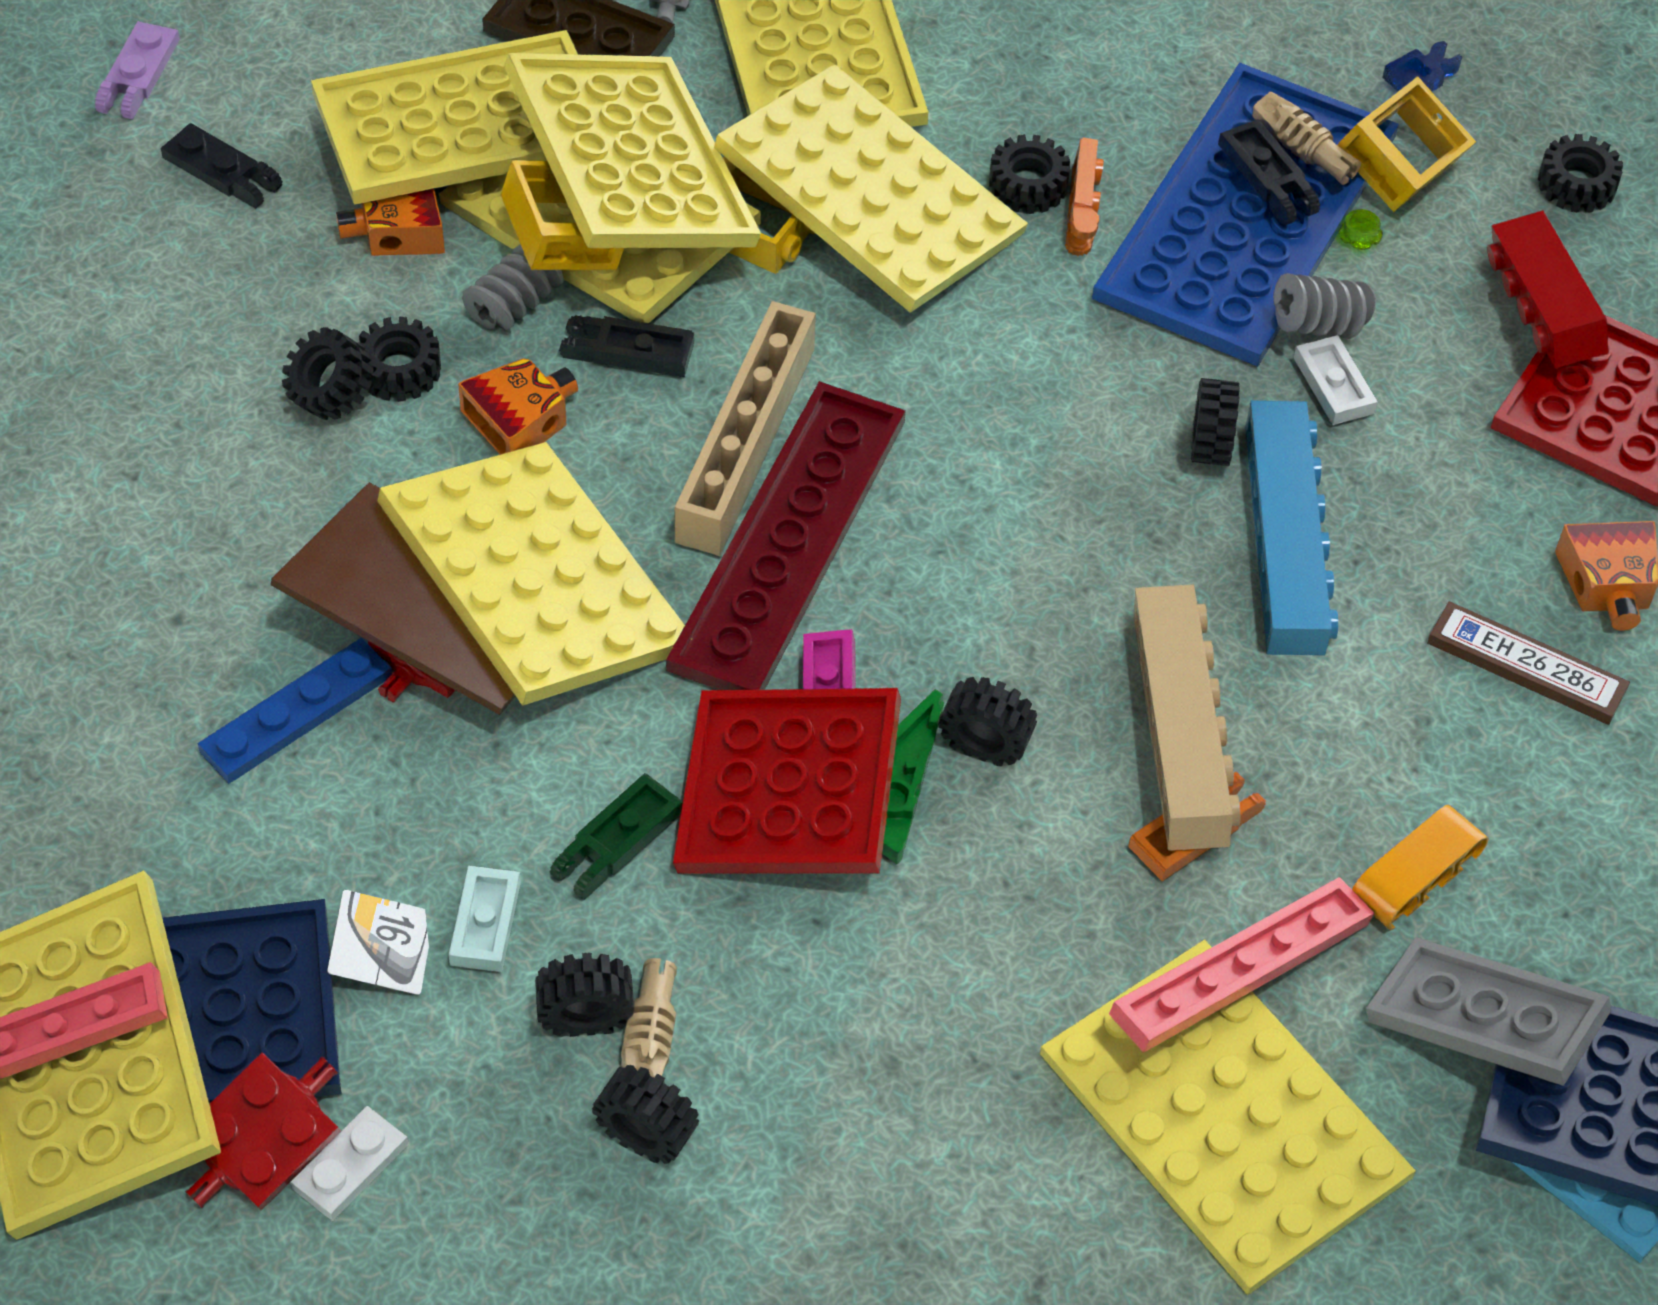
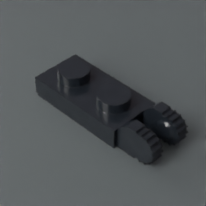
[1218,119,1320,226]
[161,123,283,209]
[559,315,694,377]

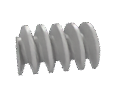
[462,244,564,331]
[1273,273,1376,339]

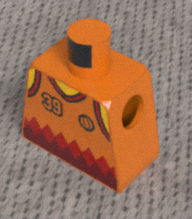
[336,188,445,256]
[458,358,578,455]
[1555,521,1658,631]

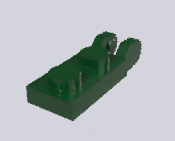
[549,773,683,900]

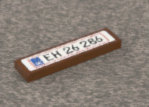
[1427,601,1630,725]

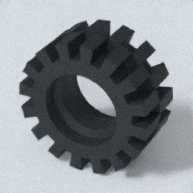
[989,134,1071,214]
[1538,134,1623,213]
[357,316,441,402]
[282,327,373,420]
[1191,378,1240,466]
[938,677,1037,766]
[535,953,634,1037]
[592,1065,699,1164]

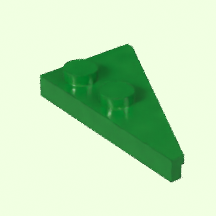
[882,689,944,864]

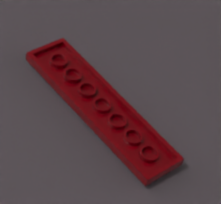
[666,381,906,690]

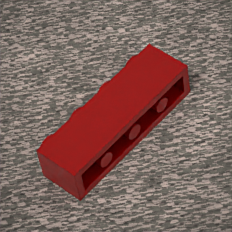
[1487,210,1609,369]

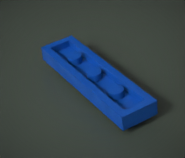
[197,637,392,784]

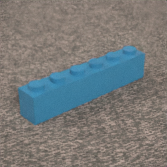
[1245,400,1338,656]

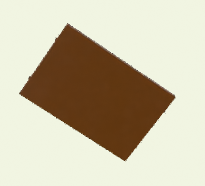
[270,482,516,715]

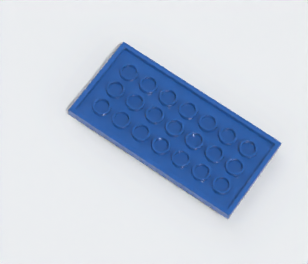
[1092,62,1399,367]

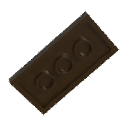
[482,0,675,57]

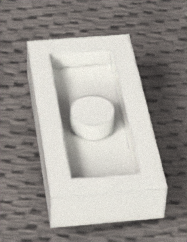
[1294,335,1378,425]
[291,1106,409,1221]

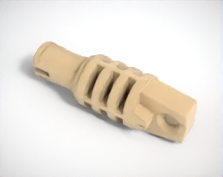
[1252,92,1361,185]
[621,958,677,1077]

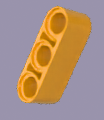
[1352,804,1489,930]

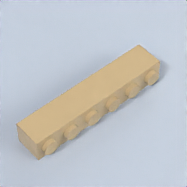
[675,301,816,556]
[1134,584,1240,851]

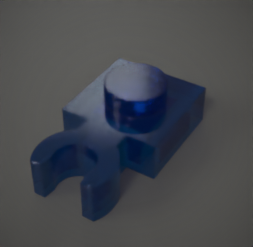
[1382,41,1462,92]

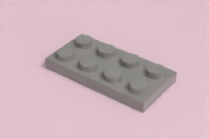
[1366,937,1611,1086]

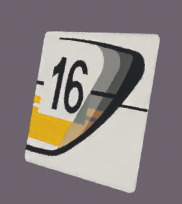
[327,890,429,995]

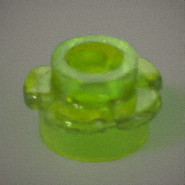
[1338,209,1383,250]

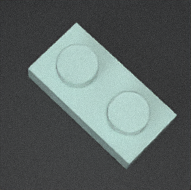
[449,866,521,972]

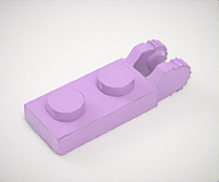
[95,21,180,119]

